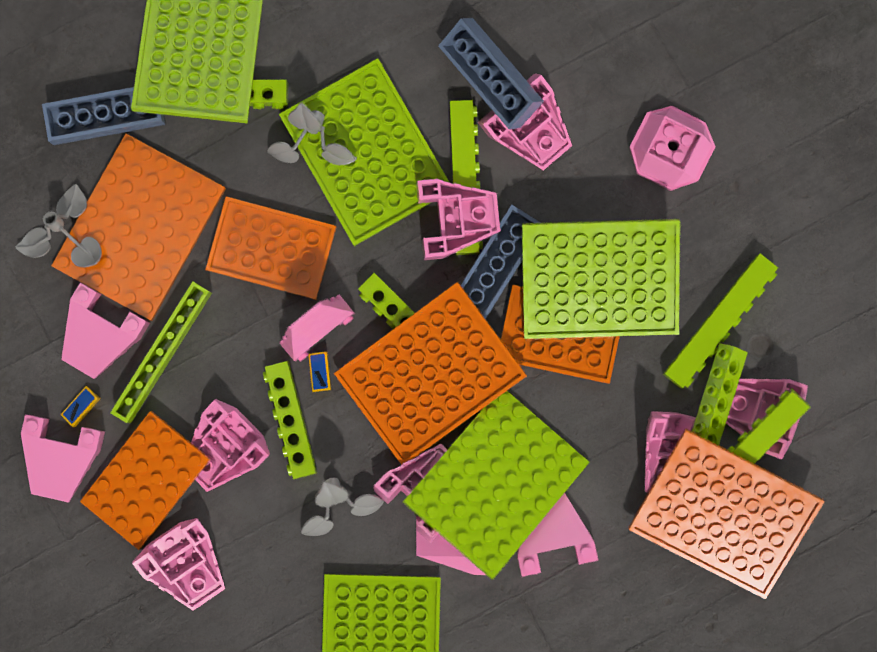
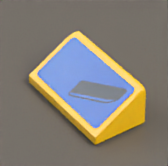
[309,352,332,392]
[61,386,101,427]

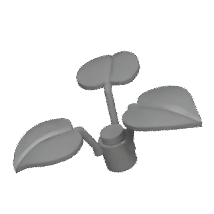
[268,102,357,165]
[15,184,102,268]
[301,478,384,536]

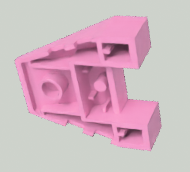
[477,73,572,170]
[416,179,500,260]
[61,283,150,379]
[280,295,355,362]
[21,415,105,502]
[374,444,447,543]
[517,493,598,577]

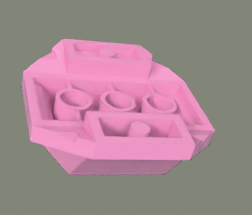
[629,106,715,191]

